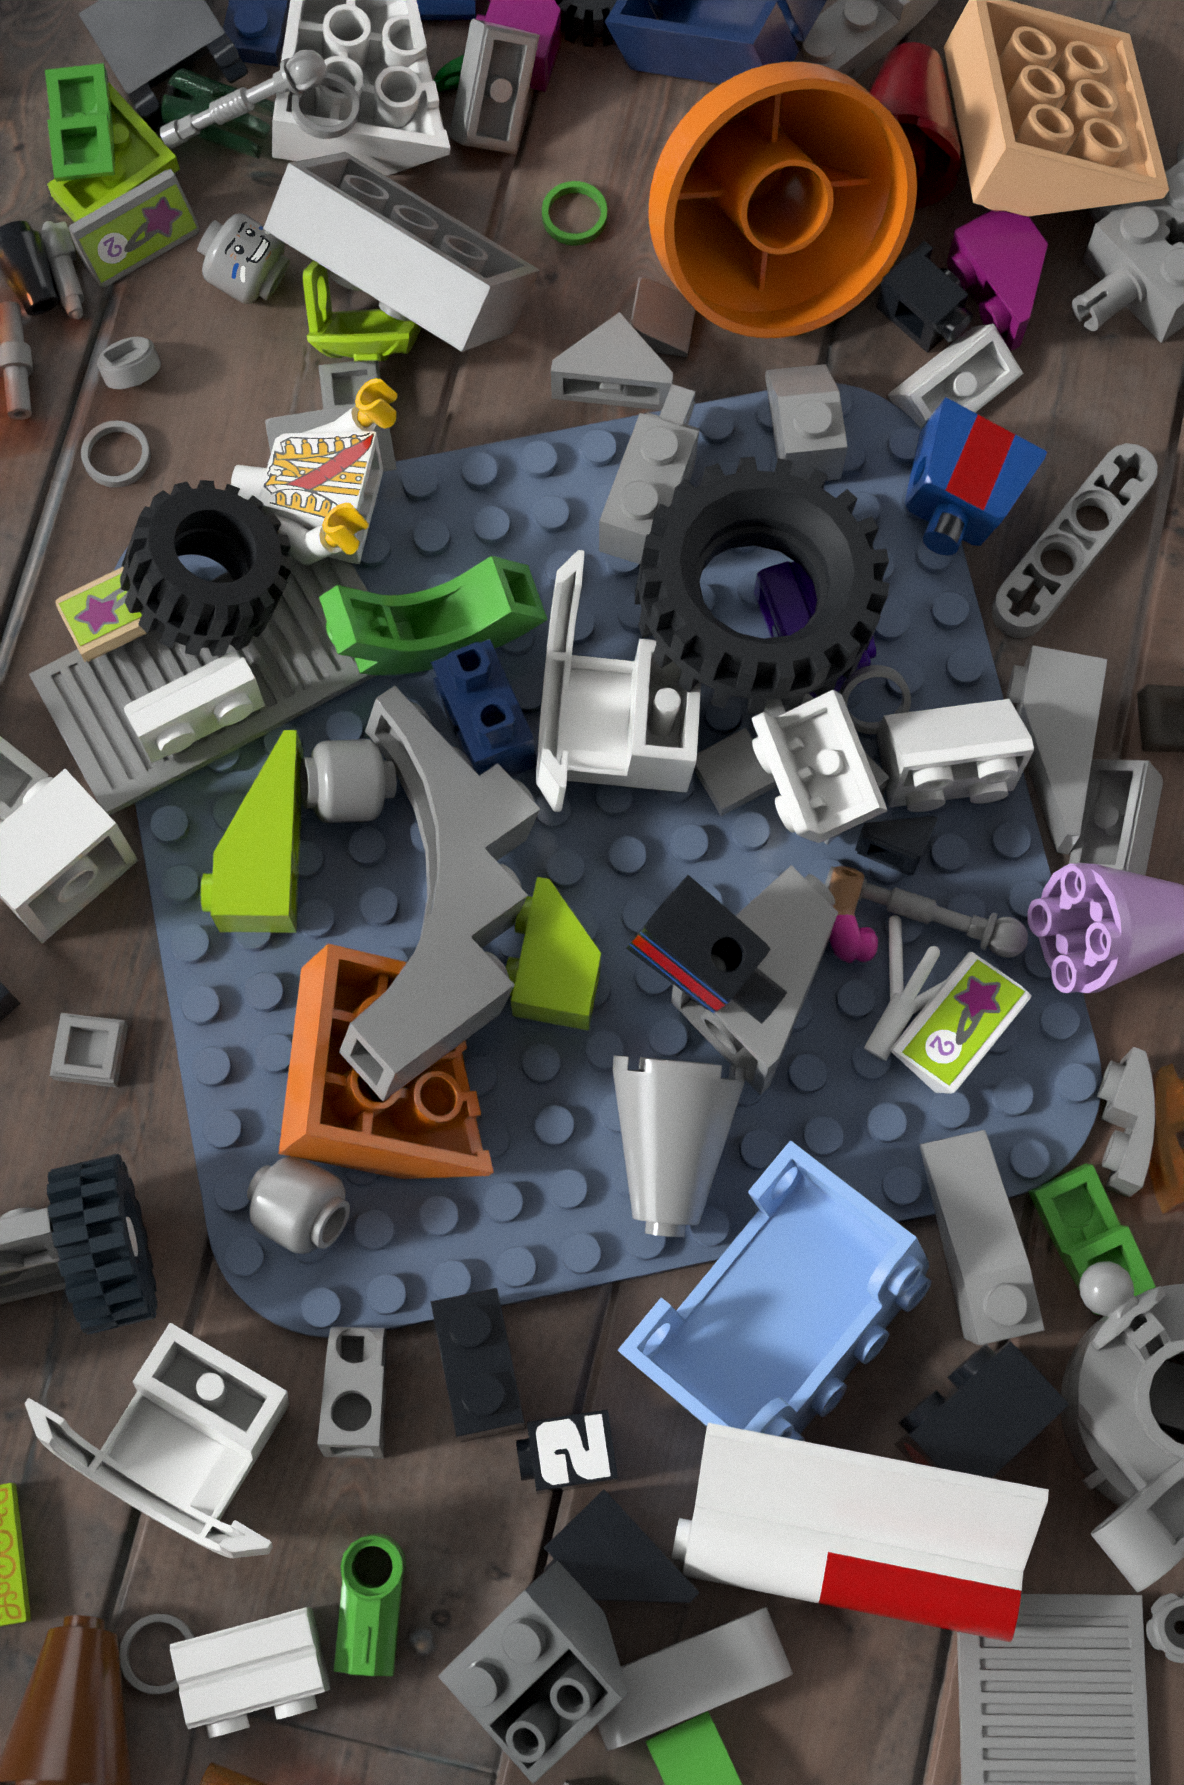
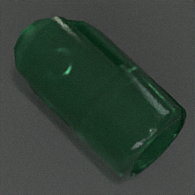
[161,69,275,159]

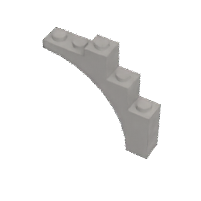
[339,686,540,1101]

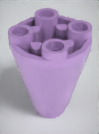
[1028,863,1184,993]

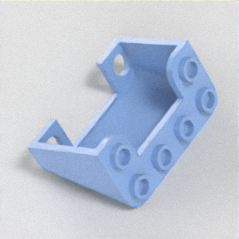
[618,1140,931,1441]

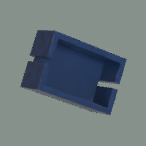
[605,0,827,84]

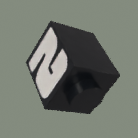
[516,1409,618,1494]

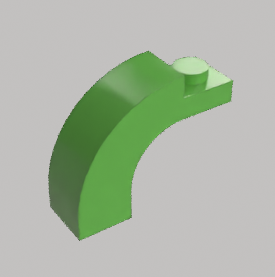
[319,556,548,675]

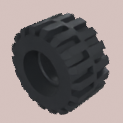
[120,480,292,656]

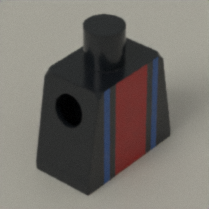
[626,875,787,1024]

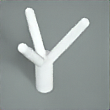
[864,915,946,1061]

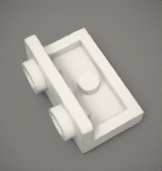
[124,652,265,763]
[752,690,888,843]

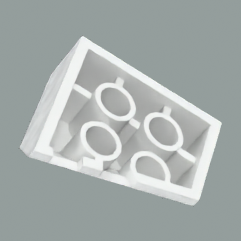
[272,0,450,176]

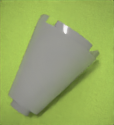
[613,1055,746,1237]

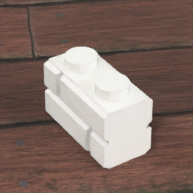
[170,1607,331,1738]

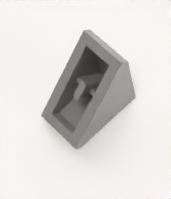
[551,312,673,410]

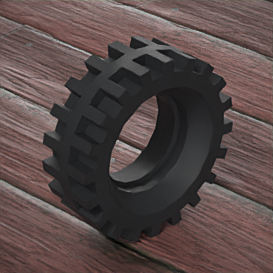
[635,457,890,714]

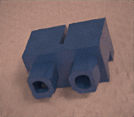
[431,639,537,777]

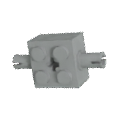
[1072,159,1184,343]

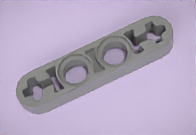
[992,443,1158,638]

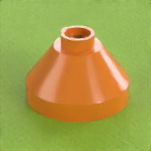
[649,62,917,338]

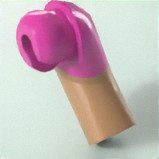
[828,866,878,964]

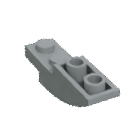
[793,0,940,80]

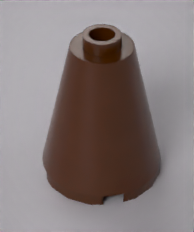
[0,1615,132,1785]

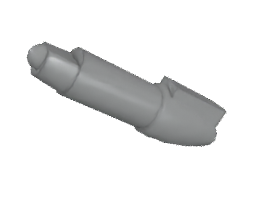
[41,221,85,319]

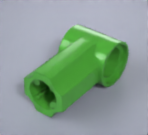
[334,1533,406,1676]

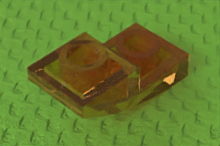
[1148,1064,1184,1214]

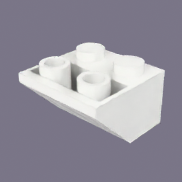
[877,699,1034,812]

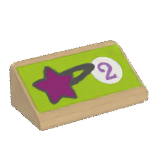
[56,567,147,662]

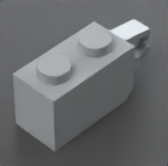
[599,384,700,564]

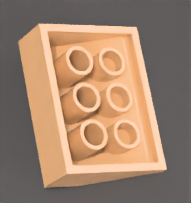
[944,0,1169,217]

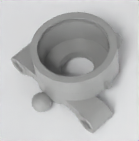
[1060,1261,1184,1592]

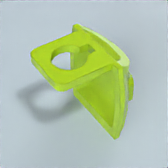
[303,260,422,362]

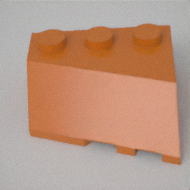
[278,944,494,1179]

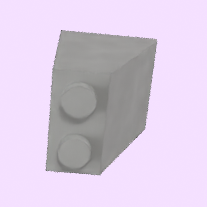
[671,865,838,1095]

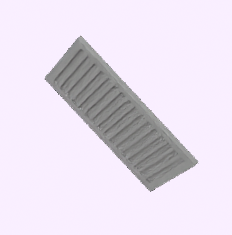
[29,554,377,816]
[957,1594,1151,1785]

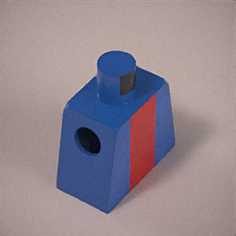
[905,397,1047,556]

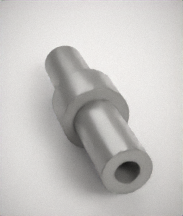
[0,301,33,420]

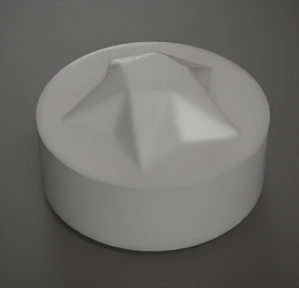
[97,337,161,389]

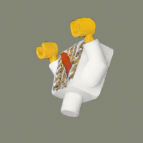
[231,378,397,565]

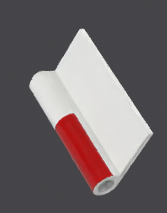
[672,1423,1049,1642]

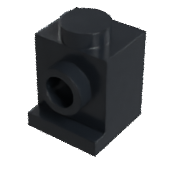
[876,241,973,353]

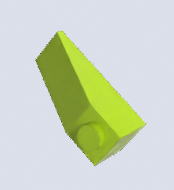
[201,730,304,933]

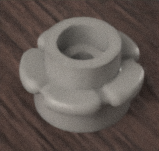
[1146,1593,1184,1663]

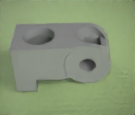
[317,1327,387,1459]

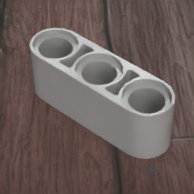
[597,1607,793,1751]

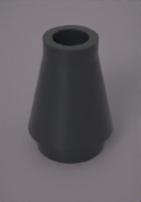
[0,221,60,316]

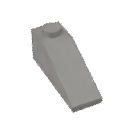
[1007,645,1107,855]
[919,1130,1045,1345]

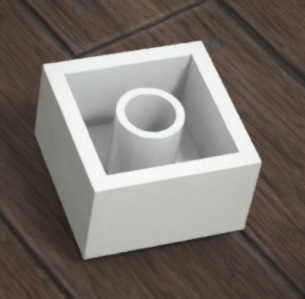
[0,769,139,943]

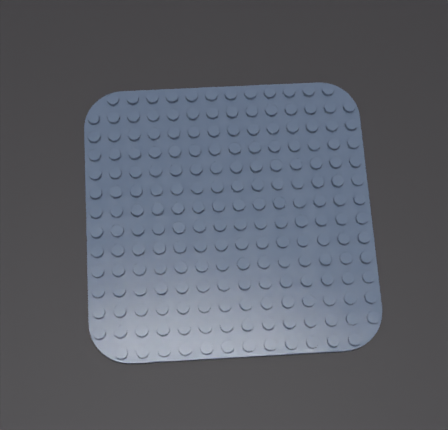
[114,383,1102,1339]

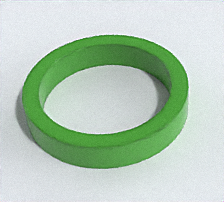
[542,181,608,246]

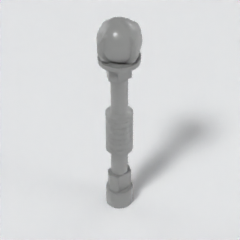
[160,50,326,149]
[825,866,1028,958]

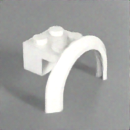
[536,550,701,812]
[25,1323,289,1558]

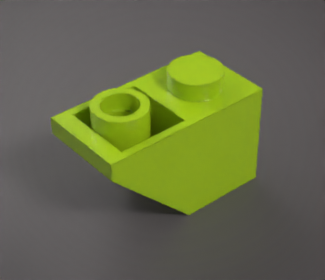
[506,877,601,1031]

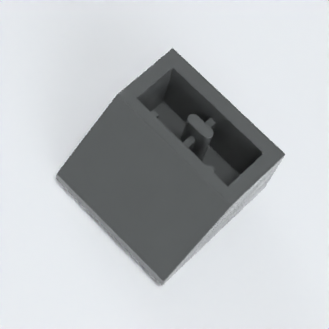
[438,1560,628,1784]

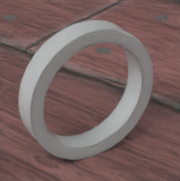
[292,72,359,139]
[81,420,151,488]
[839,665,911,734]
[119,1614,195,1694]

